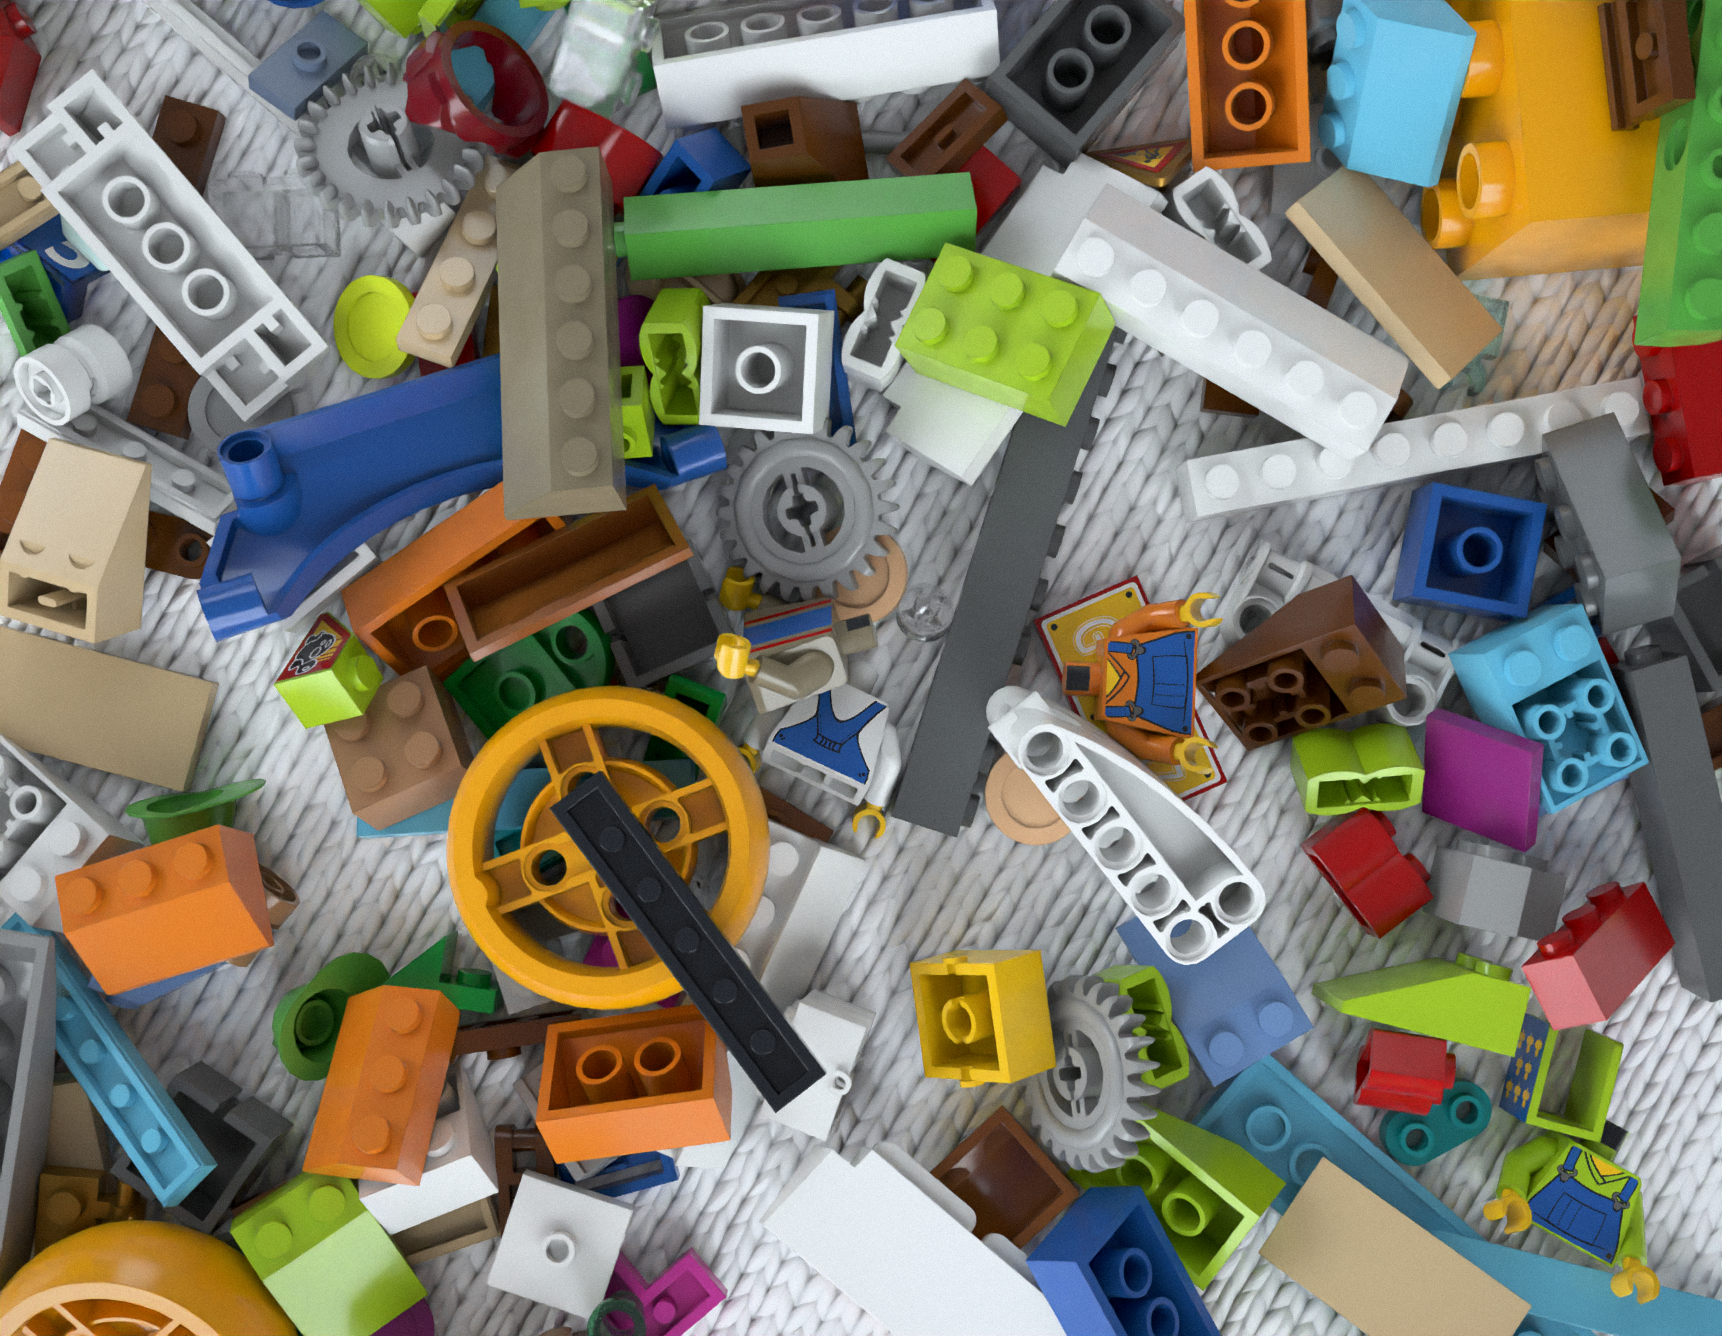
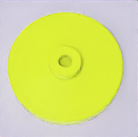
[333,275,416,379]

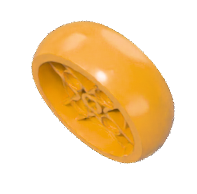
[446,686,770,1010]
[0,1220,298,1336]

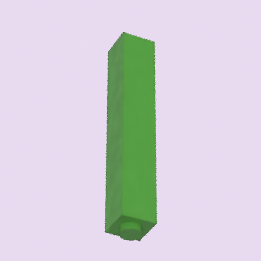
[614,172,977,281]

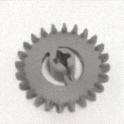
[294,62,488,229]
[716,417,900,601]
[1020,975,1161,1173]

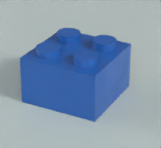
[1392,482,1547,621]

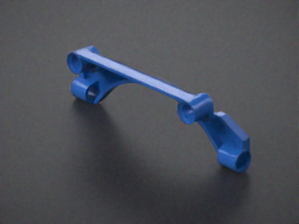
[196,353,727,642]

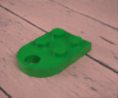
[442,608,615,740]

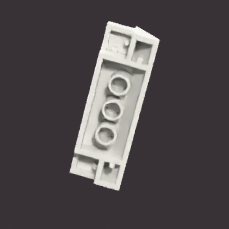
[9,69,331,423]
[657,818,866,1169]

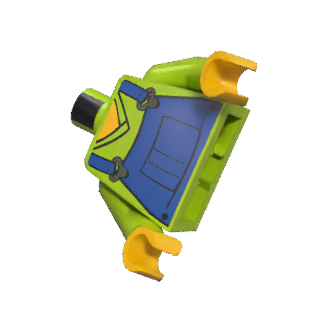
[1483,1119,1660,1305]

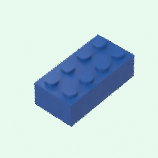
[1025,1186,1221,1336]

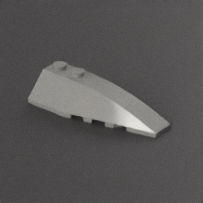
[0,929,57,1291]

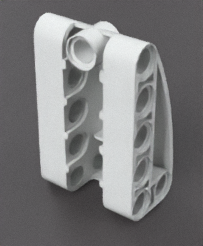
[986,686,1265,965]

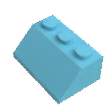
[1318,0,1477,188]

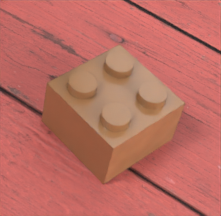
[324,665,474,831]

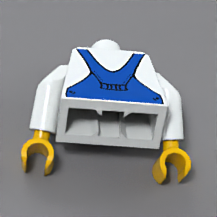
[737,660,902,839]

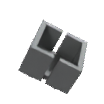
[592,539,735,690]
[1645,544,1722,693]
[110,1061,295,1235]

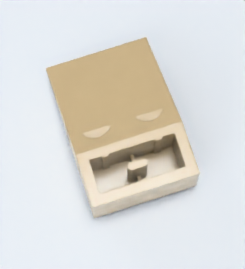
[0,438,152,644]

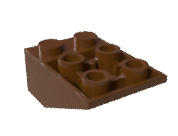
[1196,575,1407,751]

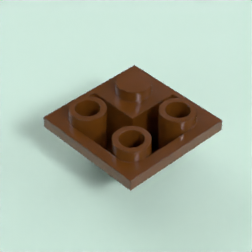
[741,96,869,188]

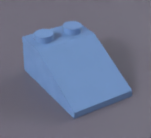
[1115,916,1314,1087]

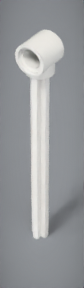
[141,0,457,258]

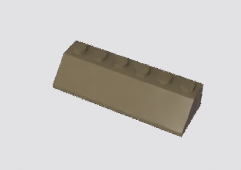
[496,147,627,520]

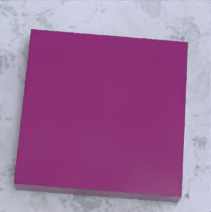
[1422,708,1544,852]

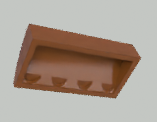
[444,483,694,662]
[929,1105,1080,1249]

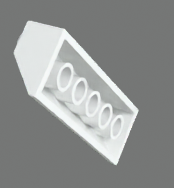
[649,0,1000,131]
[1051,183,1410,461]

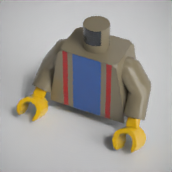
[714,566,878,714]

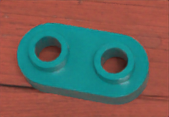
[1379,1077,1492,1166]

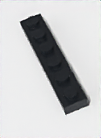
[549,770,827,1113]

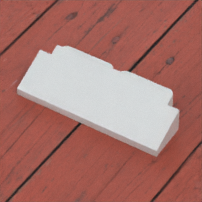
[882,153,1169,486]
[758,1140,1067,1336]

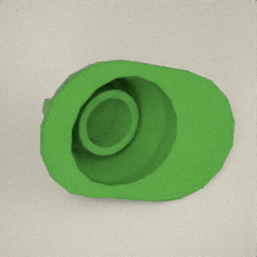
[125,778,267,845]
[272,952,390,1081]

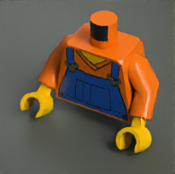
[1062,592,1223,774]

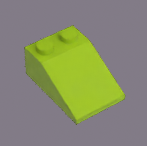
[1311,952,1531,1057]
[1066,1102,1287,1291]
[230,1171,428,1336]

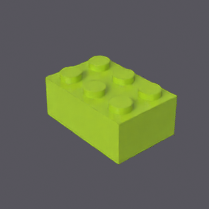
[894,243,1116,427]

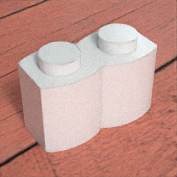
[1162,166,1272,273]
[841,258,926,393]

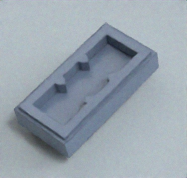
[248,10,368,121]

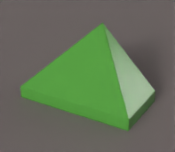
[0,250,71,357]

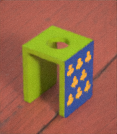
[1499,1013,1624,1143]

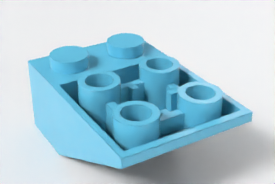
[1448,604,1649,814]

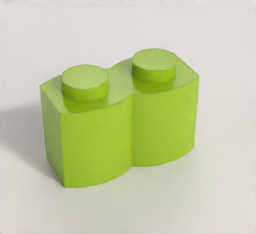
[639,288,711,425]
[1290,723,1425,816]
[1093,965,1189,1089]

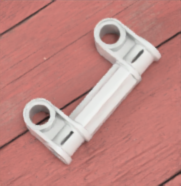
[1220,538,1466,727]

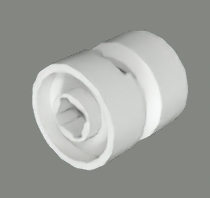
[14,324,133,425]

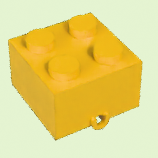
[909,950,1057,1088]

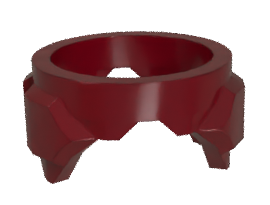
[403,20,549,160]

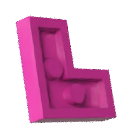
[596,1247,728,1336]

